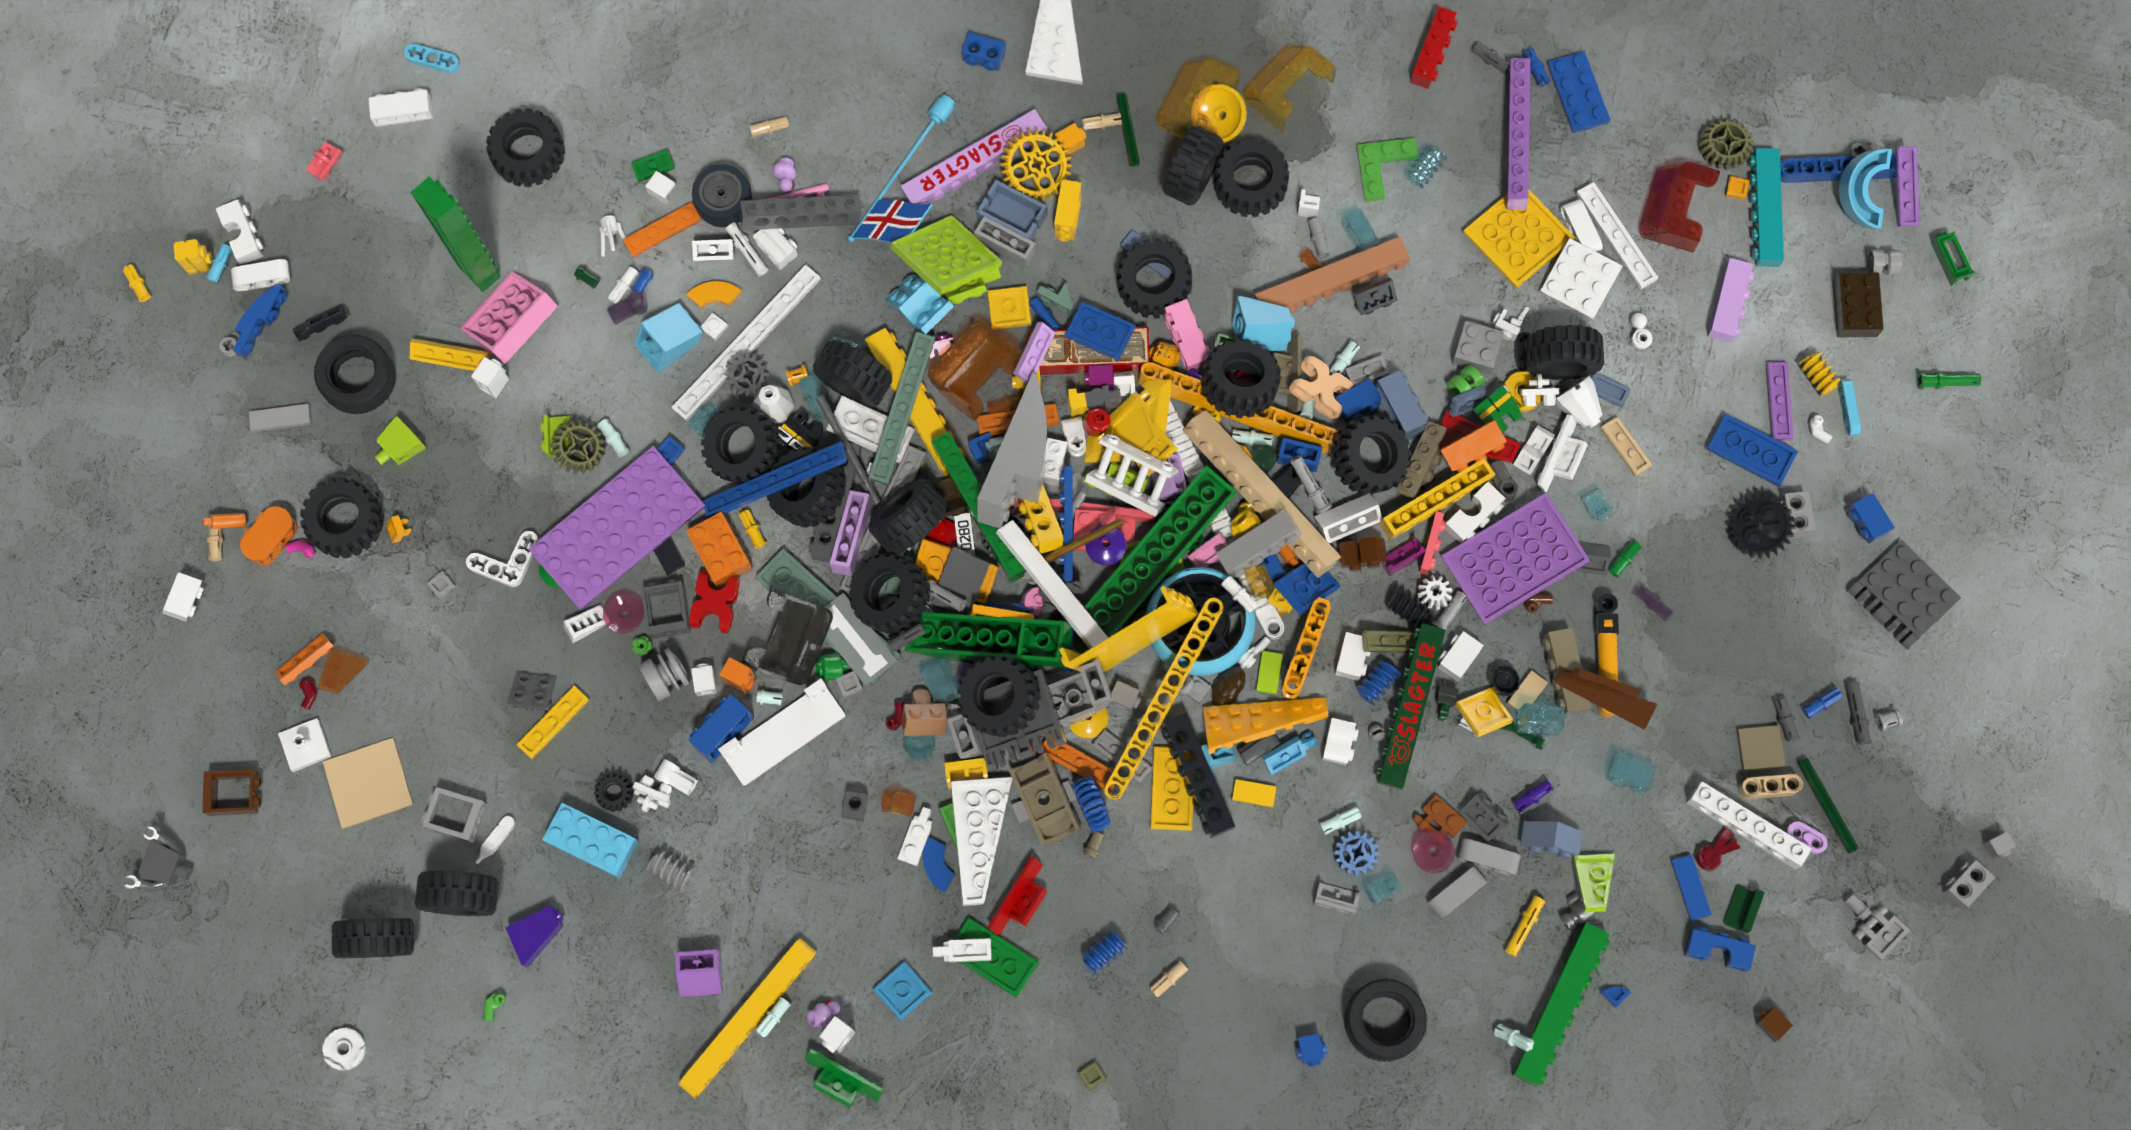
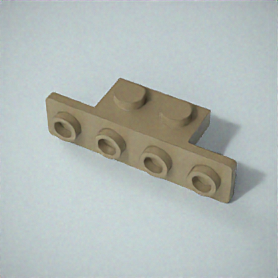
[1271,334,1303,414]
[1396,422,1447,499]

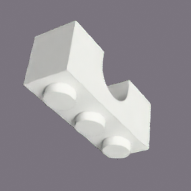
[216,199,264,266]
[1444,482,1506,544]

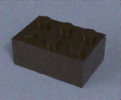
[1833,273,1884,337]

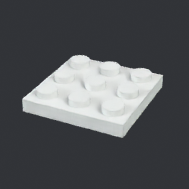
[1541,238,1623,319]

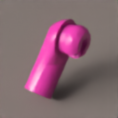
[286,540,315,558]

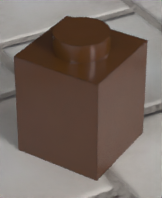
[1755,1007,1793,1042]

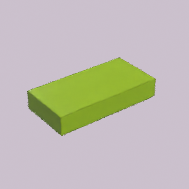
[1256,651,1283,695]

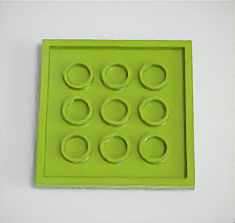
[890,215,1002,295]

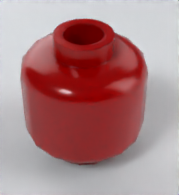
[1082,407,1111,437]

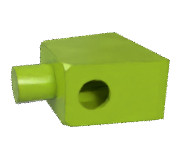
[374,416,426,465]

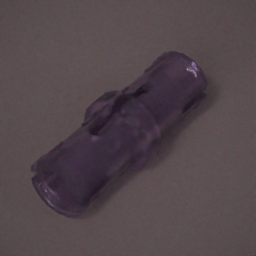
[1634,585,1674,621]

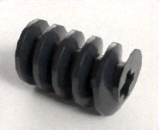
[1387,587,1434,629]

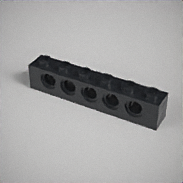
[1160,712,1236,839]

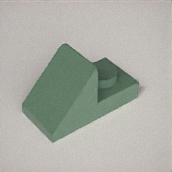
[1037,283,1073,317]

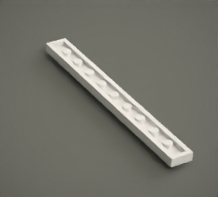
[671,265,821,422]

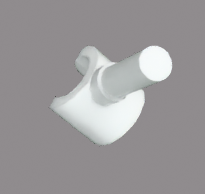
[1510,307,1529,328]

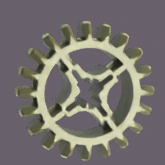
[1699,117,1754,170]
[550,420,605,475]

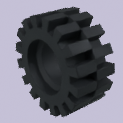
[594,773,634,812]

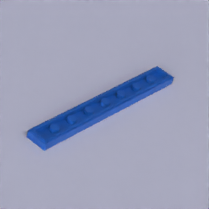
[703,442,847,519]

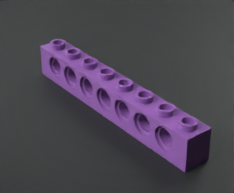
[1507,58,1530,210]

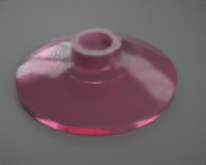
[603,593,644,634]
[1413,831,1455,873]

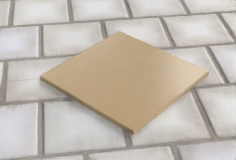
[323,738,413,829]

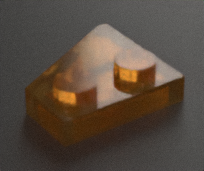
[317,649,369,695]

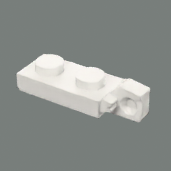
[898,807,932,866]
[933,939,991,962]

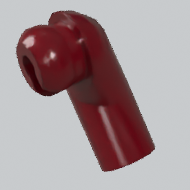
[299,679,317,710]
[886,702,905,731]

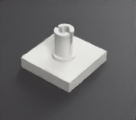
[278,718,332,772]

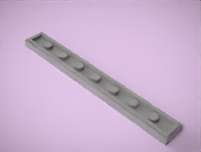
[839,445,927,593]

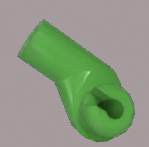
[483,992,505,1021]

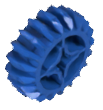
[1073,776,1110,832]

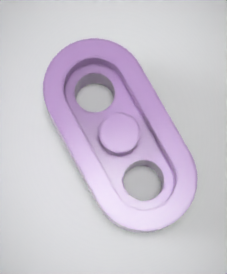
[1786,822,1827,854]

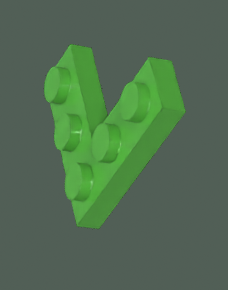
[1357,138,1418,202]

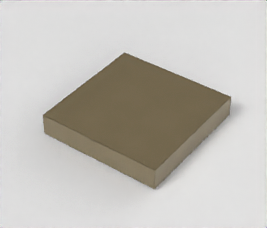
[1737,725,1786,771]

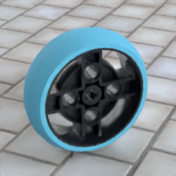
[1145,567,1255,676]

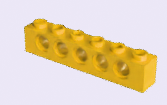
[1379,458,1495,541]
[1018,485,1063,554]

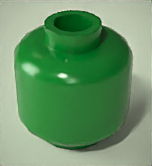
[815,653,847,681]

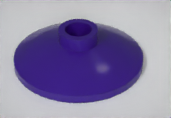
[1085,525,1126,566]

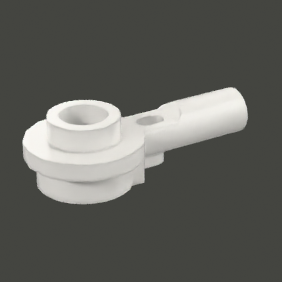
[1238,637,1270,669]

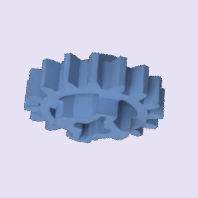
[1334,831,1380,877]

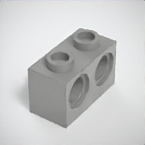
[1779,491,1816,538]
[1943,860,1995,910]

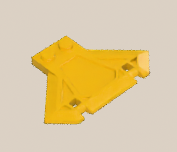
[1084,380,1178,476]

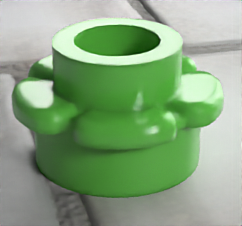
[632,636,652,656]

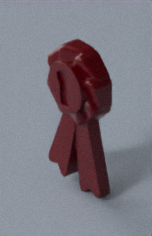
[1696,827,1740,871]

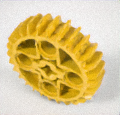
[999,129,1072,201]

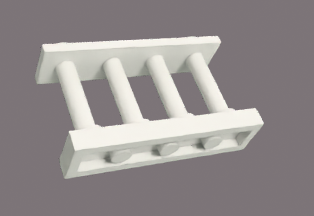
[1085,434,1179,517]

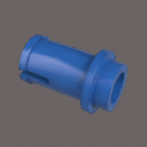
[631,268,653,295]

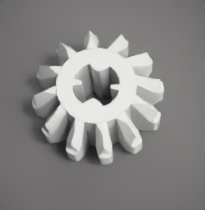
[1417,575,1453,610]

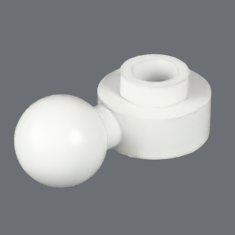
[1631,313,1652,350]

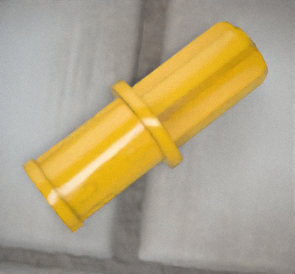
[123,264,151,302]
[739,509,767,549]

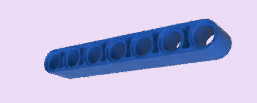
[1780,154,1896,183]

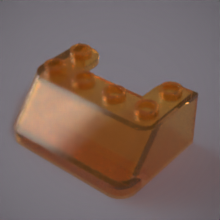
[928,321,1022,421]

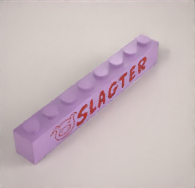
[901,109,1047,204]

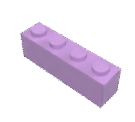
[1708,258,1755,343]
[830,490,872,576]

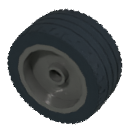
[692,164,752,228]

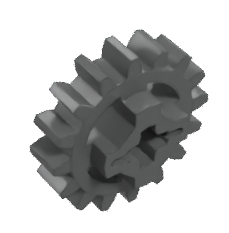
[724,353,768,396]

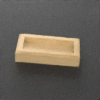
[1507,670,1548,716]

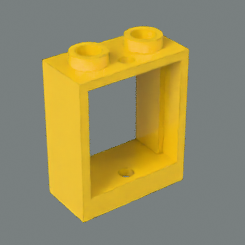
[1054,180,1082,242]

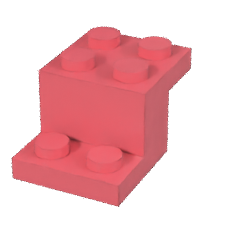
[1073,509,1135,553]

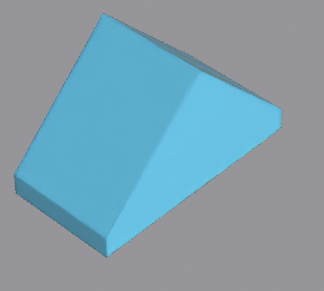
[1201,745,1237,769]

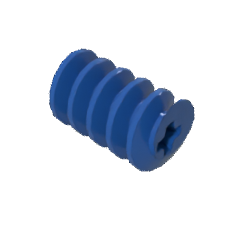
[1356,661,1402,706]
[1082,930,1127,976]

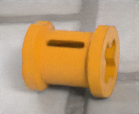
[785,365,810,387]

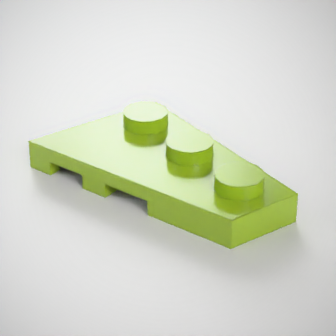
[1573,854,1615,913]

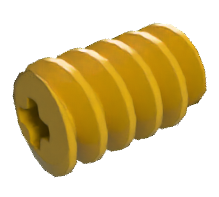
[1799,352,1841,397]

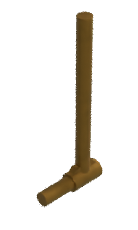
[1043,517,1124,563]

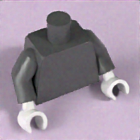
[124,826,192,892]

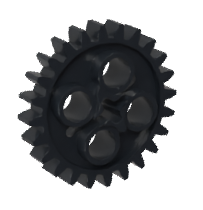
[1727,493,1796,560]

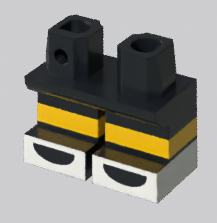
[777,411,823,450]

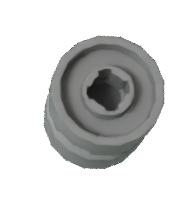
[1867,250,1902,276]

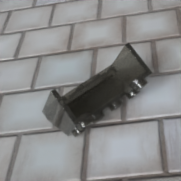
[741,587,833,685]

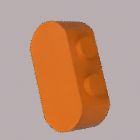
[240,506,298,565]

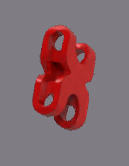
[689,571,740,634]

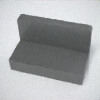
[1576,542,1611,575]

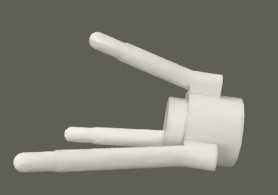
[599,216,627,257]

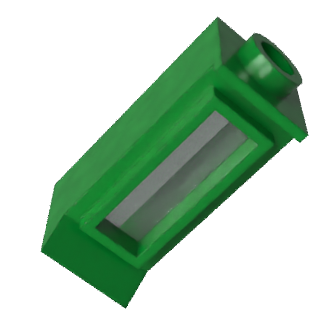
[1931,231,1975,286]

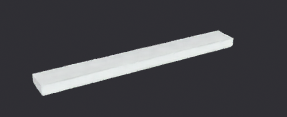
[996,520,1108,649]

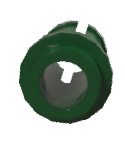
[574,266,600,289]

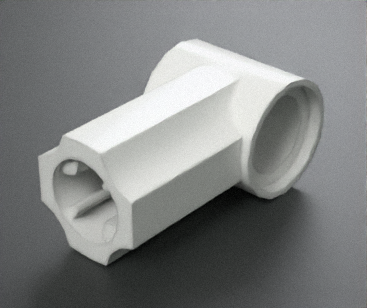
[653,759,698,796]

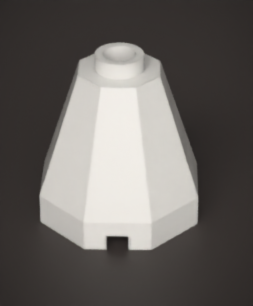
[1555,376,1602,428]
[752,384,795,427]

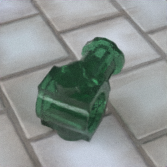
[1252,445,1278,474]

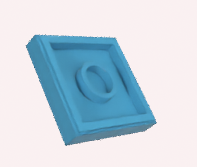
[873,961,932,1021]

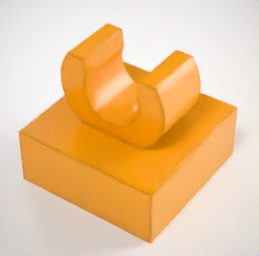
[386,515,412,543]

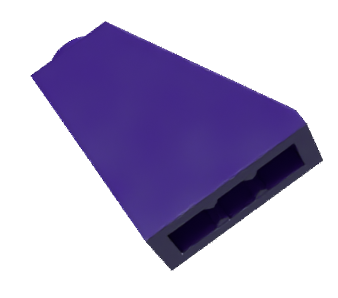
[505,906,564,967]

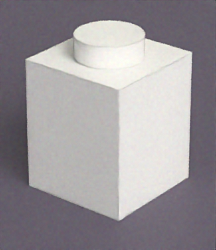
[691,663,718,696]

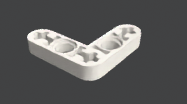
[466,531,539,587]

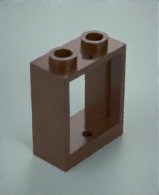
[202,769,262,816]

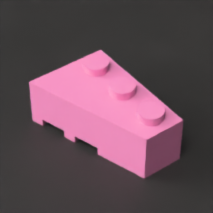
[1164,299,1210,373]

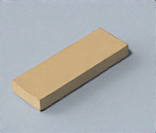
[1600,416,1652,477]

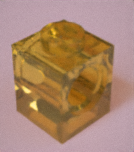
[1245,565,1274,599]

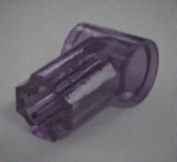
[607,292,648,325]

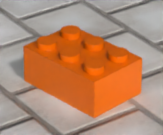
[1440,419,1507,473]
[686,512,753,588]

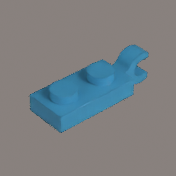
[1261,731,1317,775]

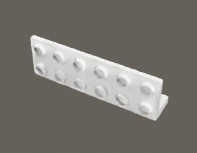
[718,679,846,786]

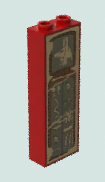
[1025,327,1150,375]

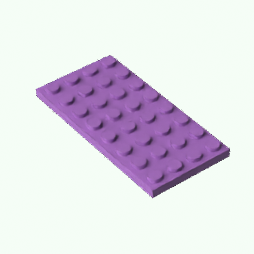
[528,446,705,611]

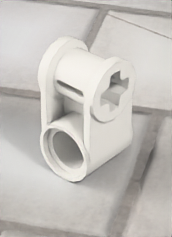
[1061,416,1086,457]

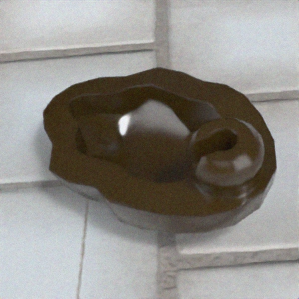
[1211,666,1246,706]

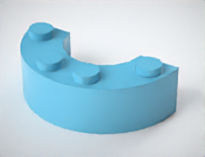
[1839,149,1892,229]

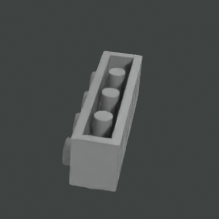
[1216,509,1302,578]

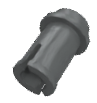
[1154,907,1180,935]

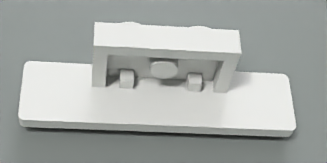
[1537,414,1587,492]

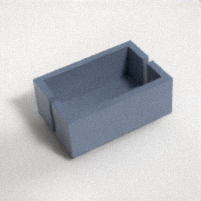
[976,180,1048,241]
[1376,370,1428,441]

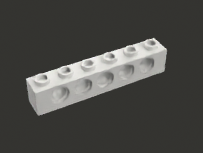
[1687,782,1812,870]

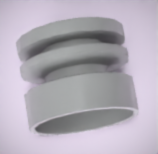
[638,648,690,702]

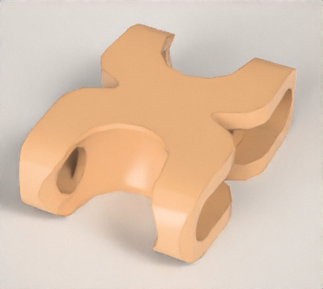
[1289,356,1353,419]

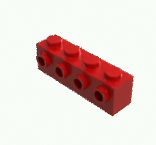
[1410,6,1458,89]

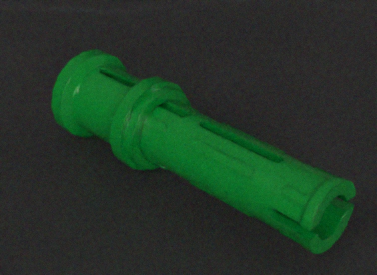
[1917,371,1982,390]

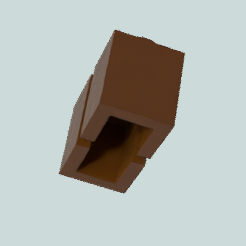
[1339,536,1387,572]

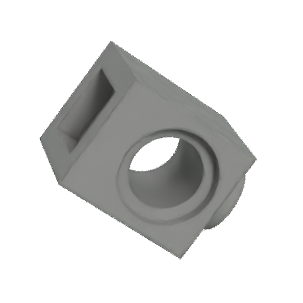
[1110,681,1142,713]

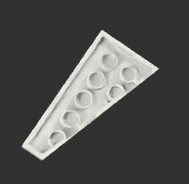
[1025,0,1083,85]
[950,777,1012,906]

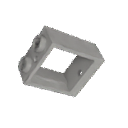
[421,787,487,843]

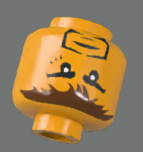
[1150,341,1181,369]

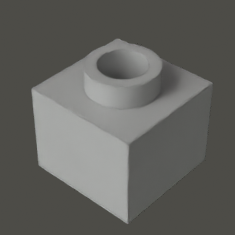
[1983,831,2016,859]

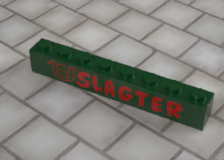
[1375,623,1446,790]

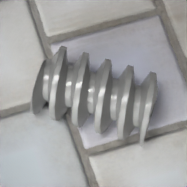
[647,850,694,893]

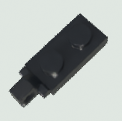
[293,304,348,341]

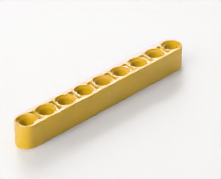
[678,938,817,1099]

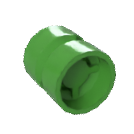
[1447,364,1485,396]

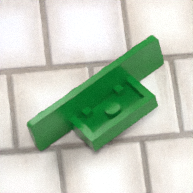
[805,1049,883,1108]

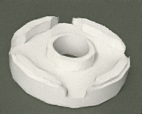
[322,1028,366,1071]

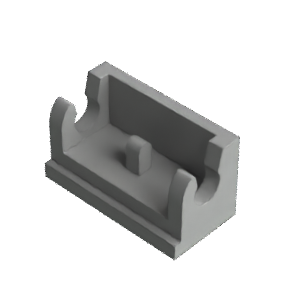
[1313,882,1360,916]

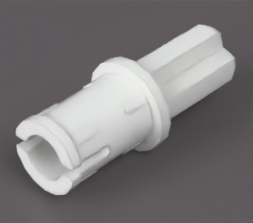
[608,266,639,304]
[1221,576,1258,612]

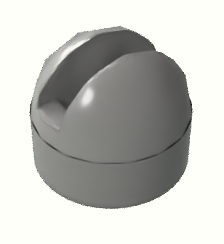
[1368,725,1385,742]

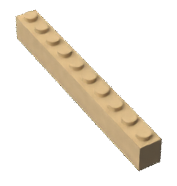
[1183,410,1341,578]

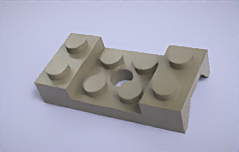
[1009,753,1082,846]

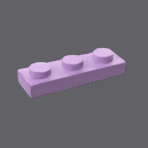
[1013,322,1055,384]

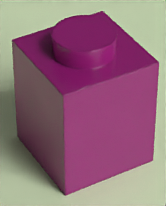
[1085,365,1113,391]

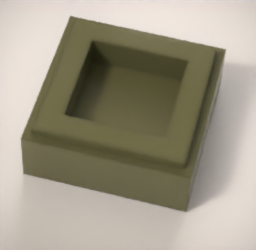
[1078,1061,1107,1091]

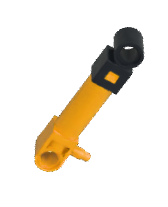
[1594,593,1619,718]

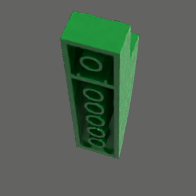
[905,612,1072,671]

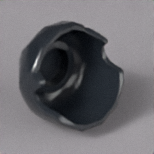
[1489,665,1520,696]

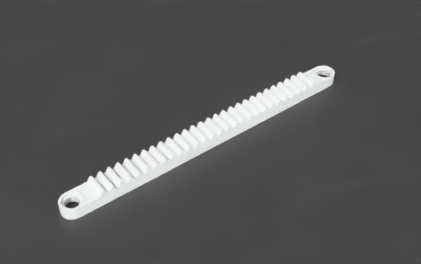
[1149,396,1284,640]

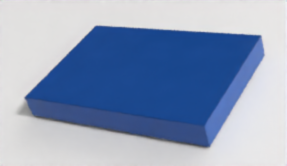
[1065,302,1136,361]
[1274,563,1341,615]

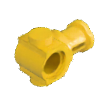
[1231,502,1261,539]

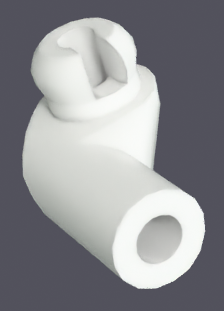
[1809,415,1833,444]

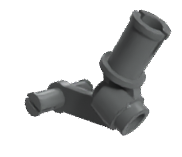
[1037,581,1083,620]

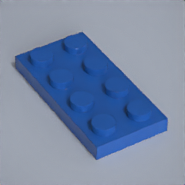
[1547,51,1610,134]
[1706,414,1798,487]

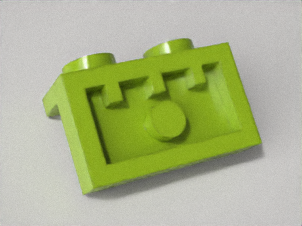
[540,414,572,458]

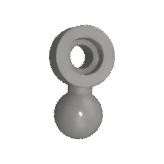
[1162,672,1194,695]

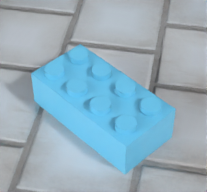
[542,803,639,879]

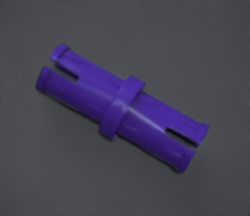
[1512,779,1554,813]

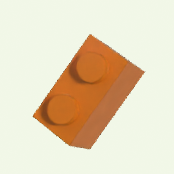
[719,657,756,694]

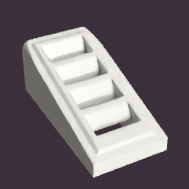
[563,605,610,643]

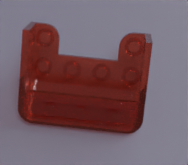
[1638,162,1720,253]

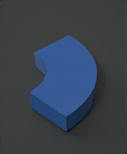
[923,837,955,893]

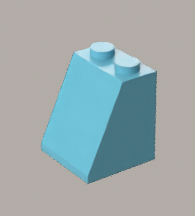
[1231,296,1295,351]
[634,303,703,373]

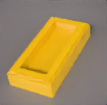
[1232,779,1276,808]

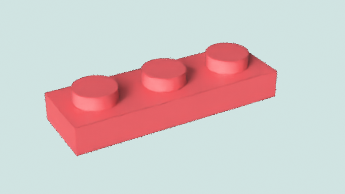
[1419,511,1446,575]

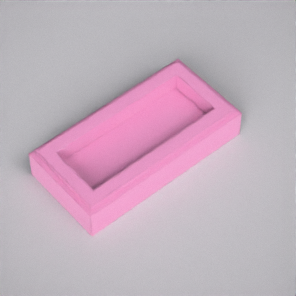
[1188,533,1229,568]

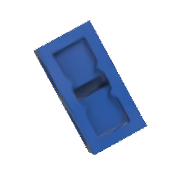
[961,32,1006,71]

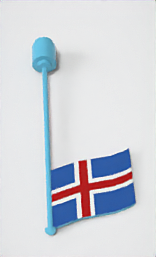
[848,95,955,243]

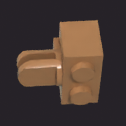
[901,689,947,736]

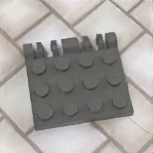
[1848,540,1961,649]
[976,669,1067,772]

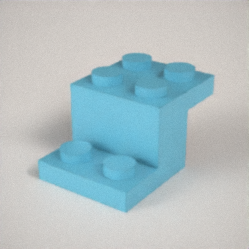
[886,274,954,334]

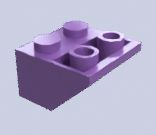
[675,949,723,997]

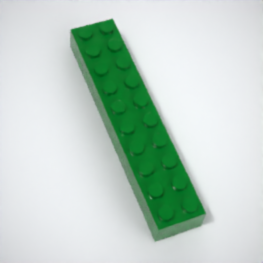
[410,176,500,292]
[1084,466,1237,638]

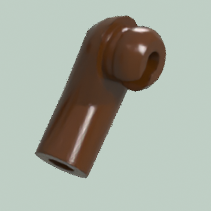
[1525,594,1553,613]

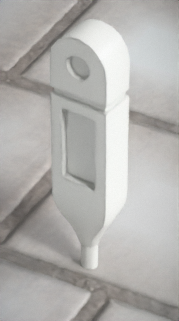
[475,816,516,864]

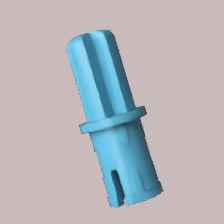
[206,244,232,283]

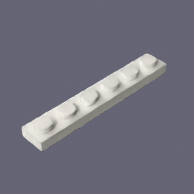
[1576,182,1658,290]

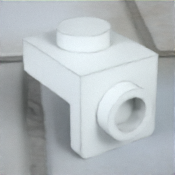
[1493,309,1521,342]

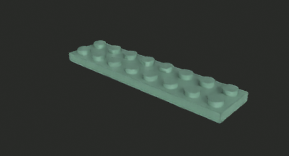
[755,549,901,686]

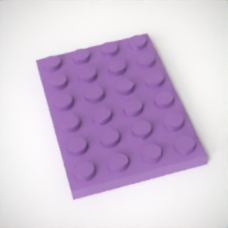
[1441,492,1590,625]

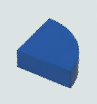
[1600,986,1631,1008]

